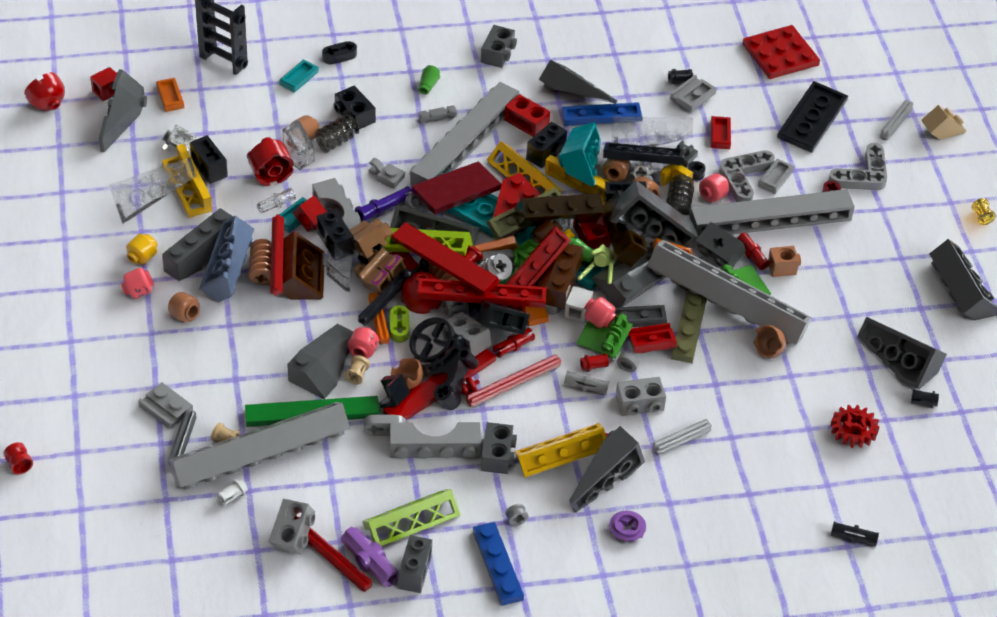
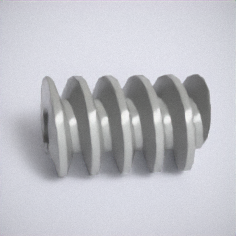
[478,253,512,283]

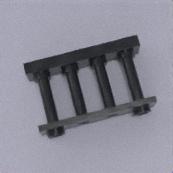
[195,0,248,75]

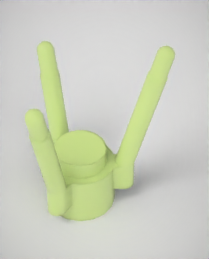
[577,244,615,284]

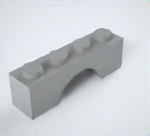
[312,178,361,230]
[390,422,481,458]

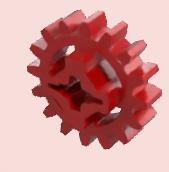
[830,405,880,448]

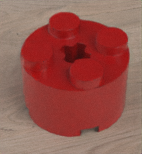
[247,137,294,186]

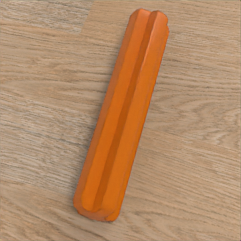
[368,292,390,345]

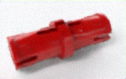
[737,232,770,270]
[493,328,535,358]

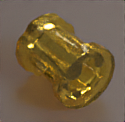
[971,198,996,225]

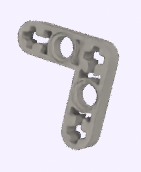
[828,143,887,190]
[719,150,775,202]

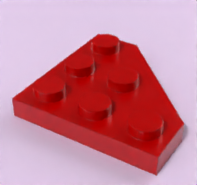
[493,172,541,238]

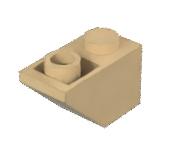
[921,104,967,140]

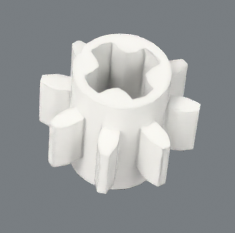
[630,162,656,180]

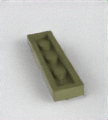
[487,187,562,240]
[671,292,707,364]

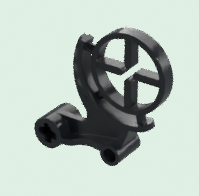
[409,317,479,410]

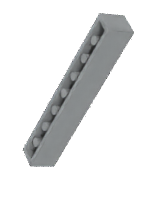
[409,82,519,186]
[690,189,855,237]
[647,240,812,345]
[168,402,350,490]

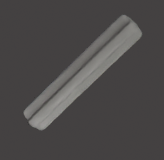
[880,100,914,140]
[652,419,712,454]

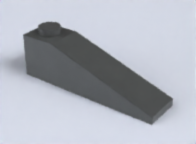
[592,256,666,307]

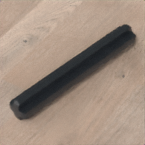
[358,268,411,326]

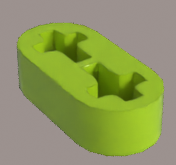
[390,305,409,343]

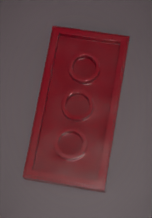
[411,161,502,215]

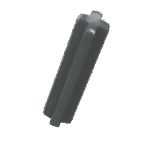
[168,410,197,463]

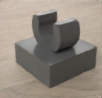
[676,140,698,167]

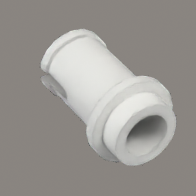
[217,479,248,505]

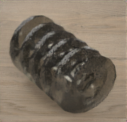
[315,114,359,153]
[666,175,694,215]

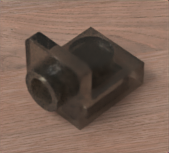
[162,124,196,152]

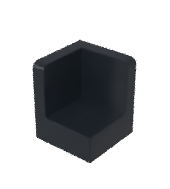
[379,374,410,408]

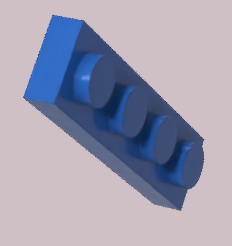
[562,102,642,126]
[473,522,524,606]

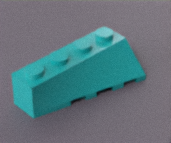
[558,122,601,187]

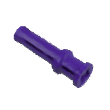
[355,186,411,222]

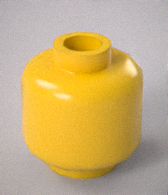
[126,234,158,265]

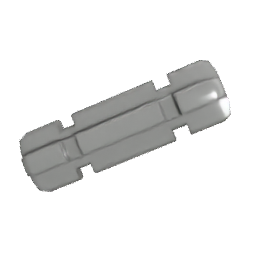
[418,105,457,123]

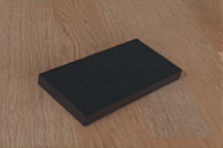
[777,81,848,153]
[603,142,685,165]

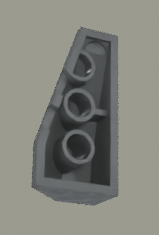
[539,59,618,104]
[99,69,147,152]
[857,317,947,389]
[287,323,354,399]
[569,426,645,512]

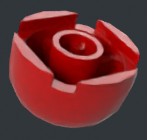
[24,72,65,111]
[401,272,442,314]

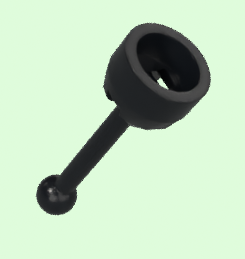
[404,258,429,279]

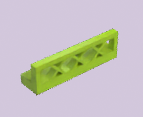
[383,228,473,256]
[362,489,460,546]

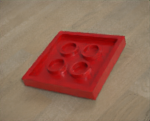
[742,25,820,80]

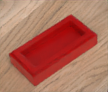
[711,116,731,149]

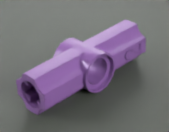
[341,526,399,587]

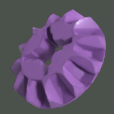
[609,510,646,543]

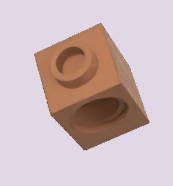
[768,246,801,277]

